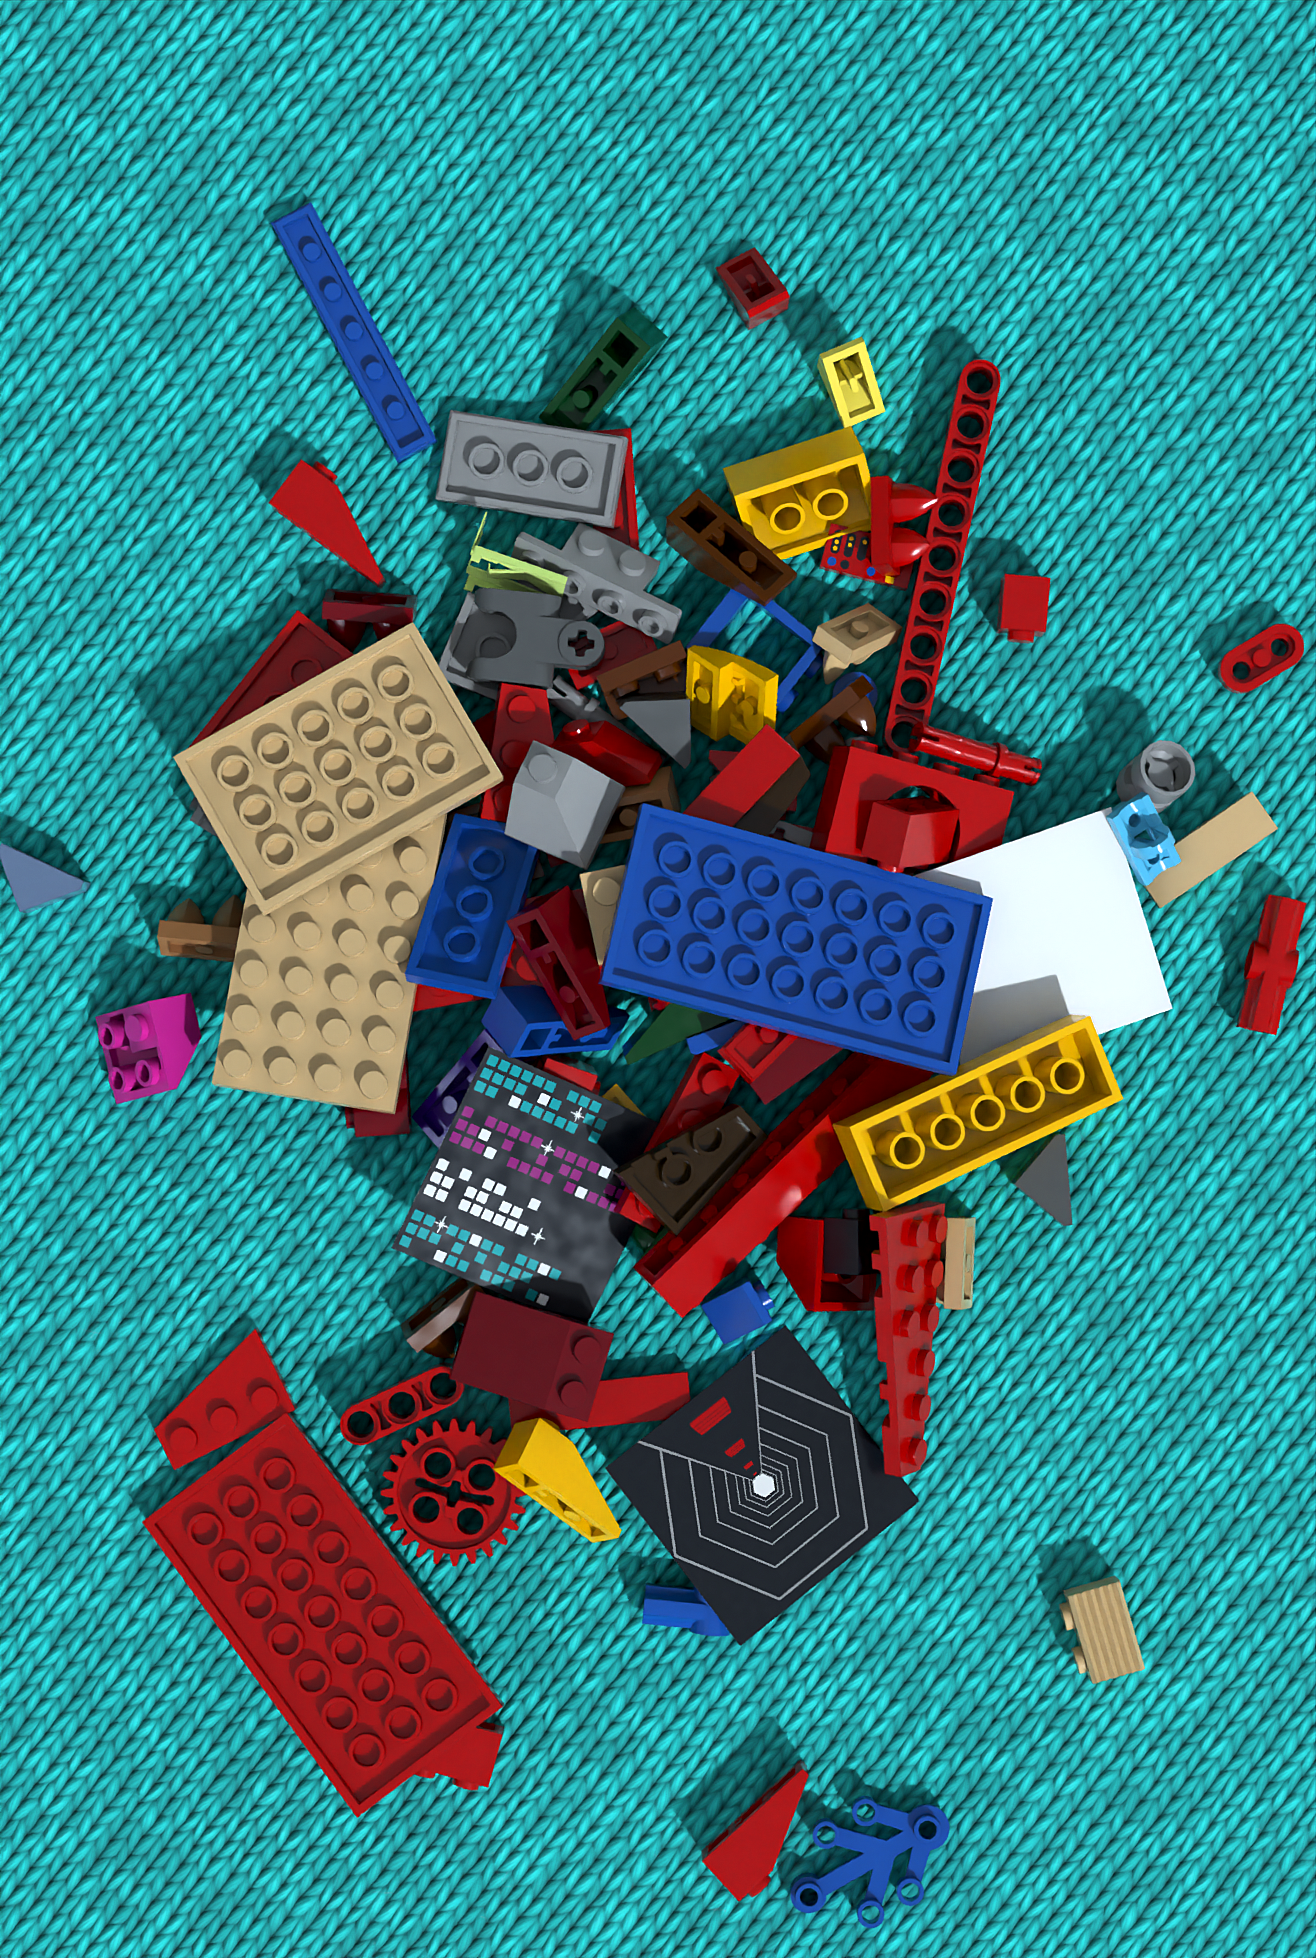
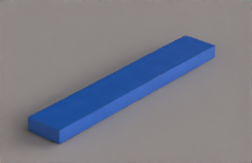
[271,202,437,463]

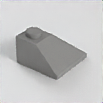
[505,740,626,870]

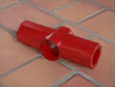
[1236,894,1306,1035]

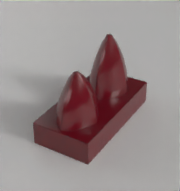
[322,589,417,652]

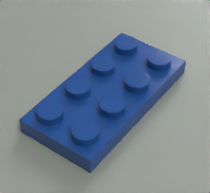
[405,813,541,1000]

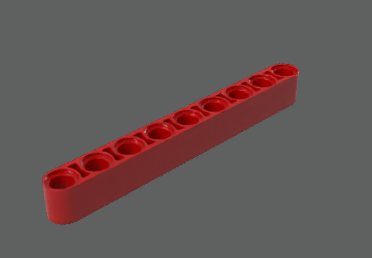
[882,360,1000,755]

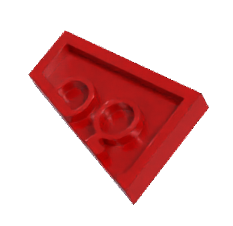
[478,683,554,822]
[154,1327,297,1470]

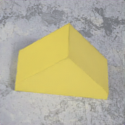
[817,337,886,428]

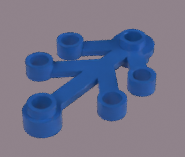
[790,1796,950,1928]

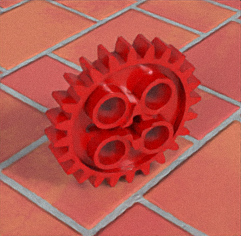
[381,1417,526,1566]

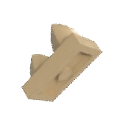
[812,603,903,684]
[936,1216,976,1310]

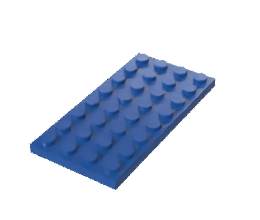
[598,803,993,1077]

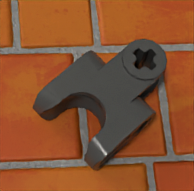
[466,588,605,689]

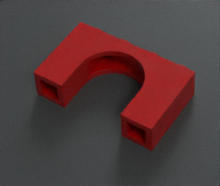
[809,739,1014,868]

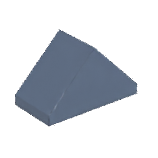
[0,843,91,913]

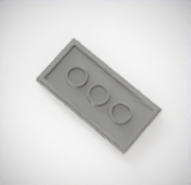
[435,410,629,529]

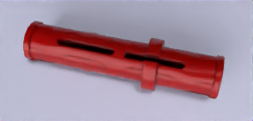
[909,722,1042,787]

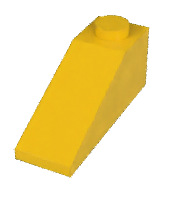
[493,1417,622,1543]

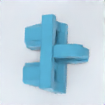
[1106,792,1181,886]

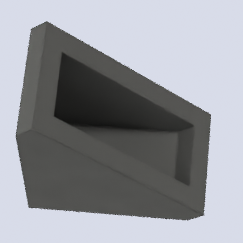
[615,691,691,769]
[1010,1133,1073,1226]

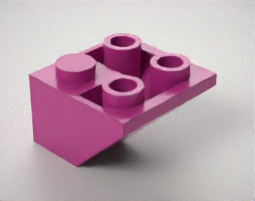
[95,993,202,1104]

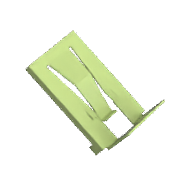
[464,512,568,598]

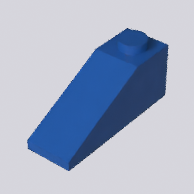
[481,985,630,1058]

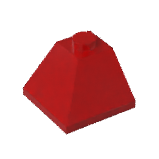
[776,1216,877,1312]

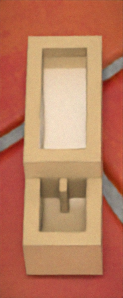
[1143,791,1278,909]

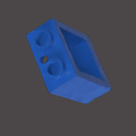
[685,588,824,715]

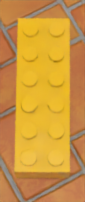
[833,1014,1123,1212]

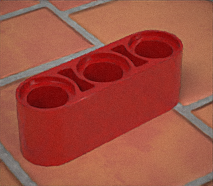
[340,1362,465,1446]

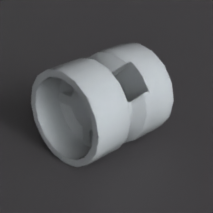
[1116,740,1195,813]

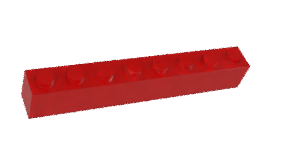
[633,1051,934,1318]

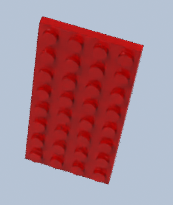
[142,1412,505,1817]

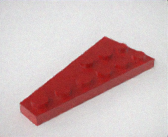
[869,1200,948,1477]

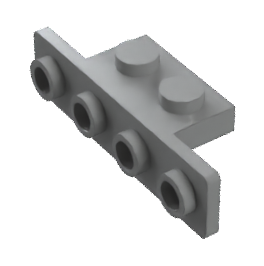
[511,522,682,644]

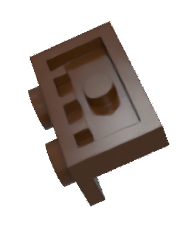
[596,640,687,721]

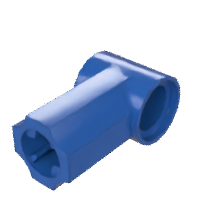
[642,1583,730,1636]

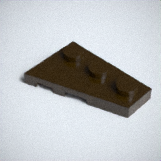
[612,1104,768,1236]

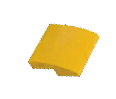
[686,645,779,745]

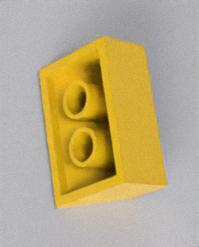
[722,426,871,560]

